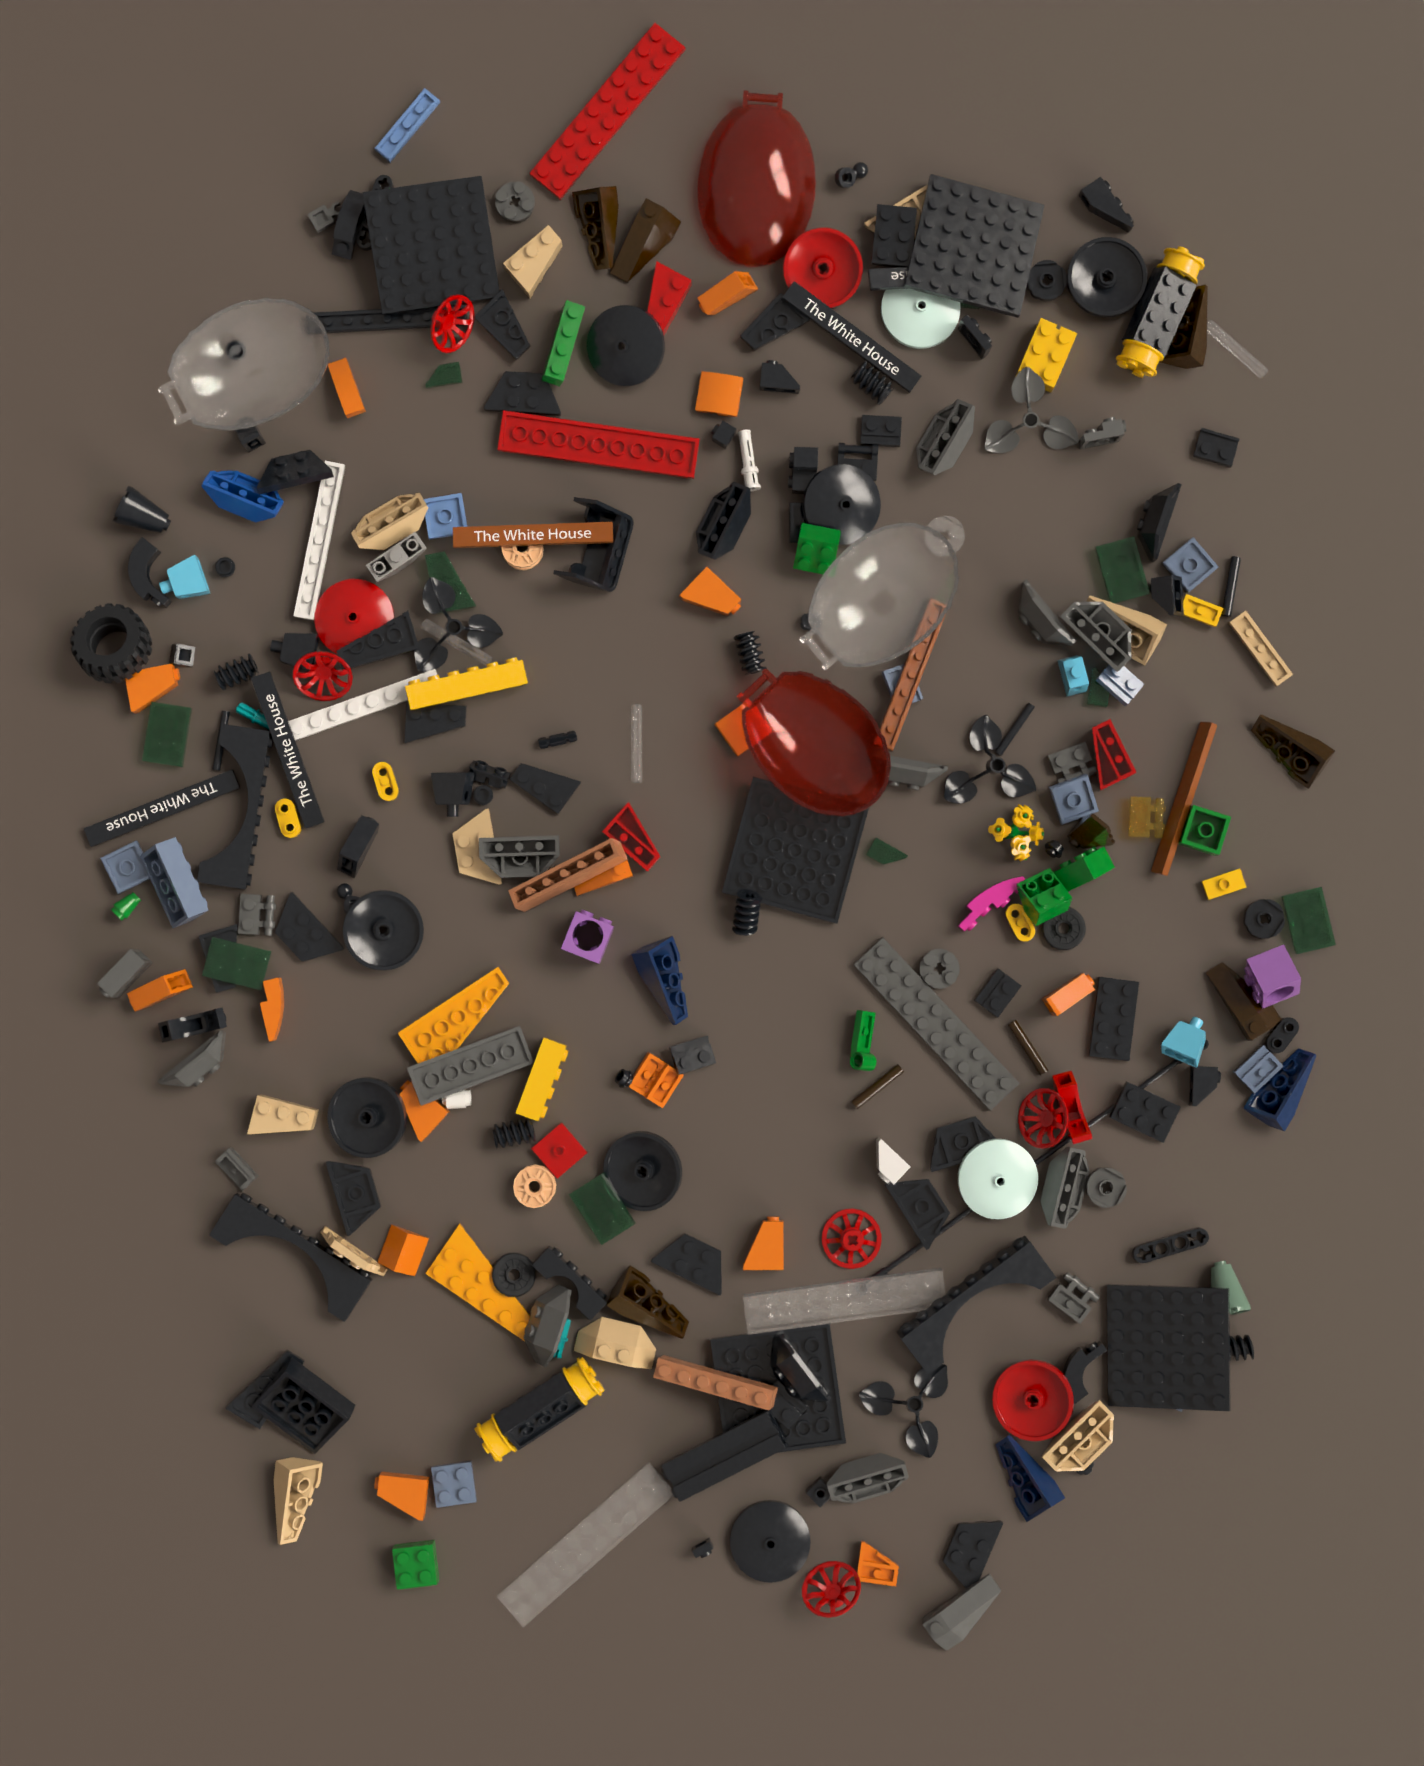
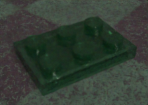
[1095,536,1150,604]
[142,702,192,767]
[1281,887,1336,954]
[202,937,271,990]
[569,1173,635,1245]

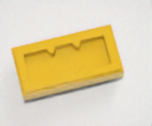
[1201,869,1246,900]

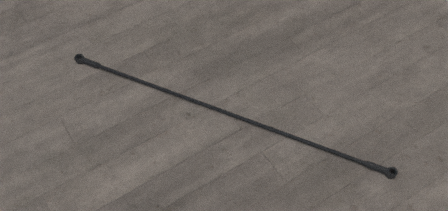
[855,1039,1209,1295]

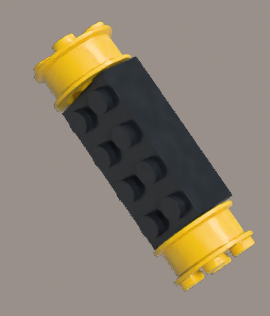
[1116,246,1205,378]
[474,1357,605,1462]

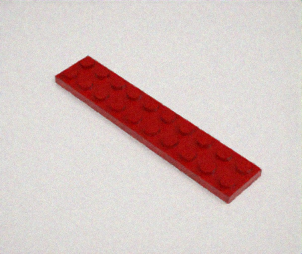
[530,23,686,200]
[497,410,700,479]

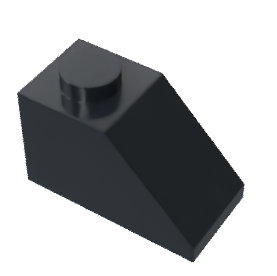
[760,360,800,394]
[234,419,266,452]
[1150,575,1184,617]
[1189,1065,1221,1106]

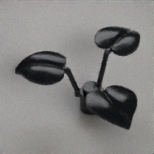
[414,577,503,672]
[944,715,1036,804]
[859,1364,948,1458]

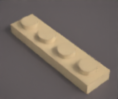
[1229,611,1293,687]

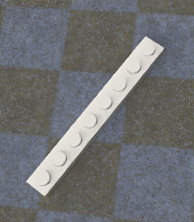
[294,461,345,621]
[289,669,438,740]

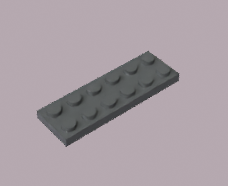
[407,1026,534,1106]

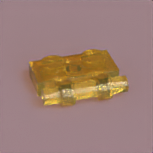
[1128,797,1166,838]

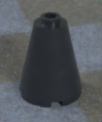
[113,486,171,533]

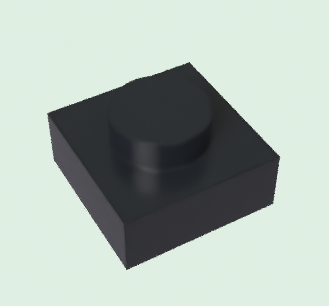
[692,1538,714,1558]

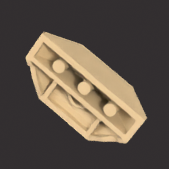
[351,493,428,550]
[574,1317,656,1369]
[1042,1400,1114,1472]

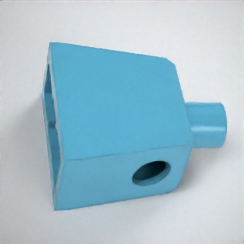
[159,555,210,599]
[1057,655,1089,697]
[1161,1017,1206,1068]

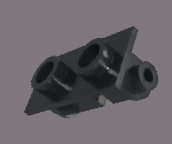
[468,760,511,789]

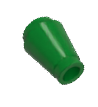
[111,892,141,921]

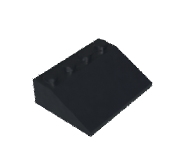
[252,1357,356,1454]

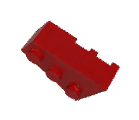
[647,261,692,335]
[1092,719,1137,791]
[602,801,661,872]

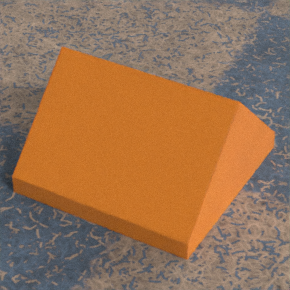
[377,1225,429,1276]

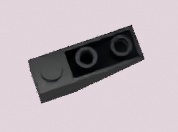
[1079,177,1134,233]

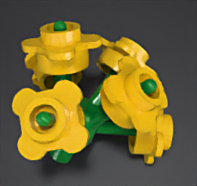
[988,804,1044,861]

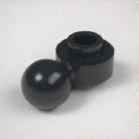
[835,162,868,188]
[337,883,360,913]

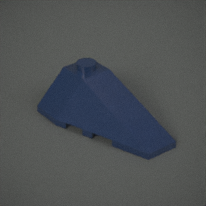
[631,936,688,1025]
[1244,1048,1316,1132]
[995,1435,1065,1522]

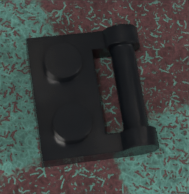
[837,443,878,481]

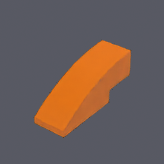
[328,358,366,419]
[260,977,284,1042]

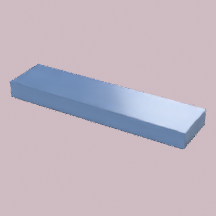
[374,88,440,163]

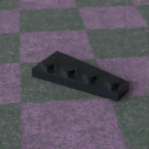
[337,611,420,670]

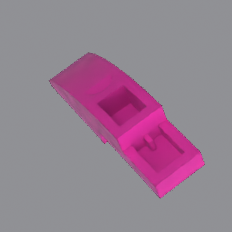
[957,876,1025,932]

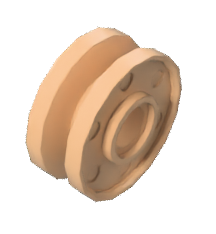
[501,545,544,570]
[513,1164,557,1208]

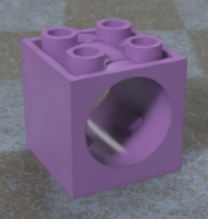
[561,910,615,964]
[1244,944,1301,1009]

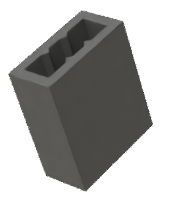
[97,949,153,998]

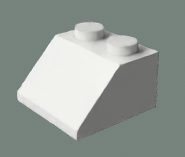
[876,1137,910,1184]

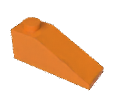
[574,860,633,896]

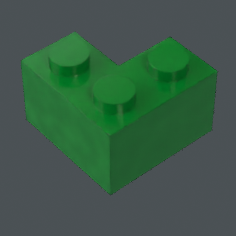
[1054,847,1115,892]

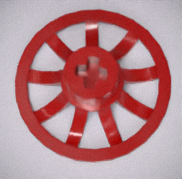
[431,294,474,353]
[293,651,353,701]
[1018,1088,1069,1149]
[822,1208,881,1269]
[802,1561,861,1618]

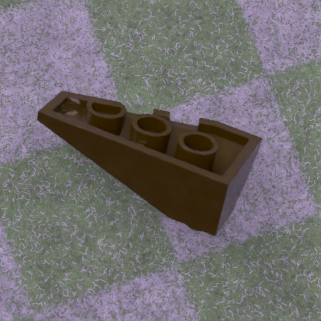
[572,186,619,270]
[610,198,681,283]

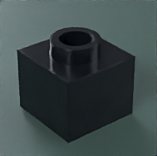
[711,421,736,449]
[806,1477,831,1508]

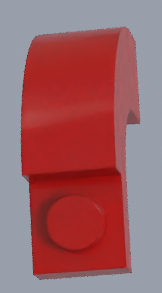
[1052,1071,1092,1144]

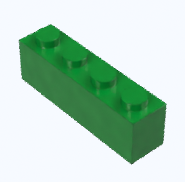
[541,300,585,387]

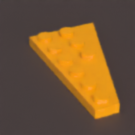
[398,967,510,1063]
[426,1223,530,1341]

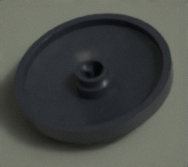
[1067,237,1147,318]
[587,305,665,386]
[802,464,881,545]
[343,890,424,970]
[327,1077,407,1158]
[603,1131,682,1211]
[730,1500,811,1583]

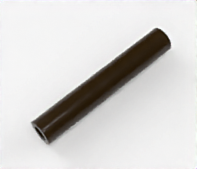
[1008,1020,1048,1075]
[851,1064,904,1109]

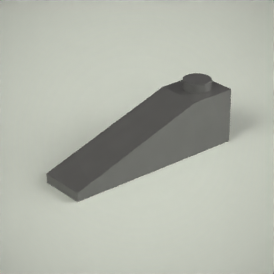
[922,1573,1001,1651]

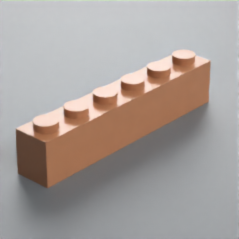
[508,838,628,912]
[653,1355,778,1410]

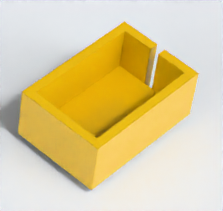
[1015,318,1077,392]

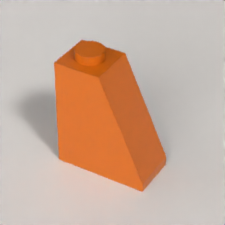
[698,271,758,315]
[679,567,742,616]
[125,664,180,714]
[127,969,193,1012]
[1042,973,1095,1016]
[399,1080,450,1142]
[743,1216,784,1270]
[374,1472,429,1521]

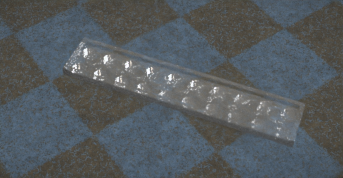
[743,1268,945,1335]
[497,1462,673,1627]

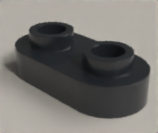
[1265,1017,1299,1053]

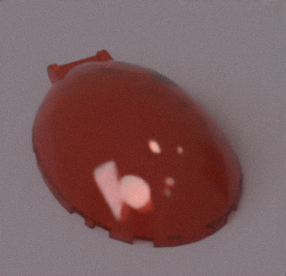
[698,90,816,267]
[737,669,891,816]

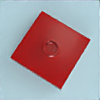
[531,1122,588,1179]

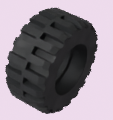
[70,603,152,684]

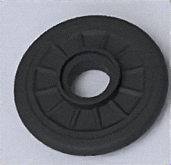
[1042,907,1086,950]
[492,1253,536,1297]

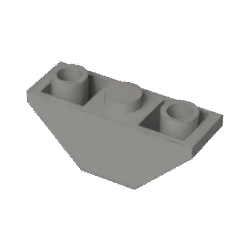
[366,532,427,582]

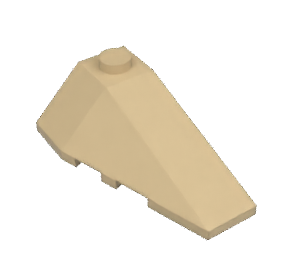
[1087,596,1167,665]
[274,1457,323,1545]

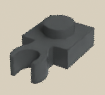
[307,202,340,233]

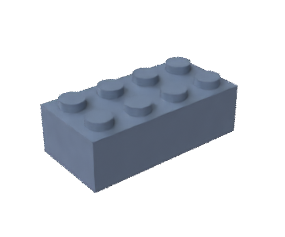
[140,837,208,928]

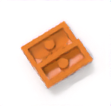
[695,371,744,417]
[714,700,772,757]
[628,1052,684,1108]

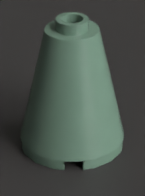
[1211,1261,1251,1315]

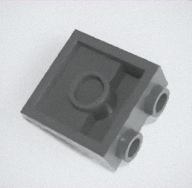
[1078,417,1126,449]

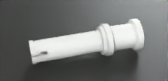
[738,430,761,491]

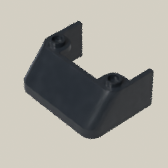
[553,497,634,592]

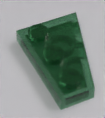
[425,551,476,614]

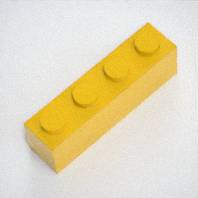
[516,1037,569,1121]

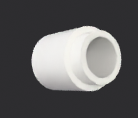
[442,1089,471,1109]

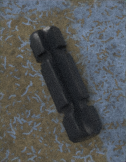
[538,731,577,749]

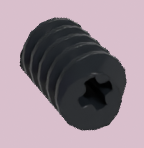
[851,361,894,405]
[734,631,767,675]
[214,653,259,690]
[732,890,762,936]
[493,1118,536,1149]
[1230,1334,1254,1361]

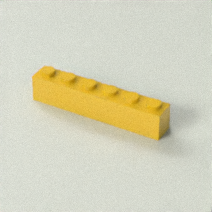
[405,657,528,710]

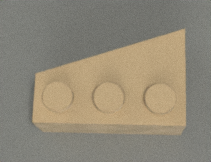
[503,225,563,299]
[247,1094,319,1134]

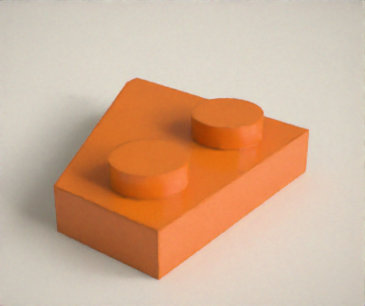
[857,1541,899,1587]

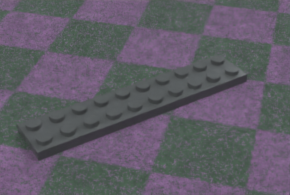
[854,937,1020,1111]

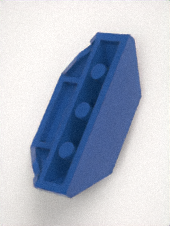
[202,471,284,522]

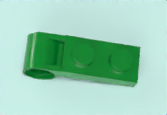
[850,1010,877,1071]

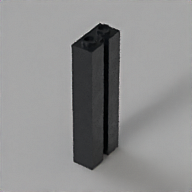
[661,1410,788,1502]

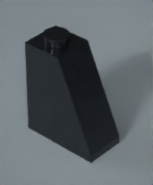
[337,815,379,878]

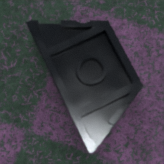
[484,371,561,416]
[257,450,334,495]
[275,892,345,962]
[930,1116,996,1172]
[326,1161,381,1236]
[885,1179,950,1250]
[651,1233,722,1296]
[943,1520,1003,1588]

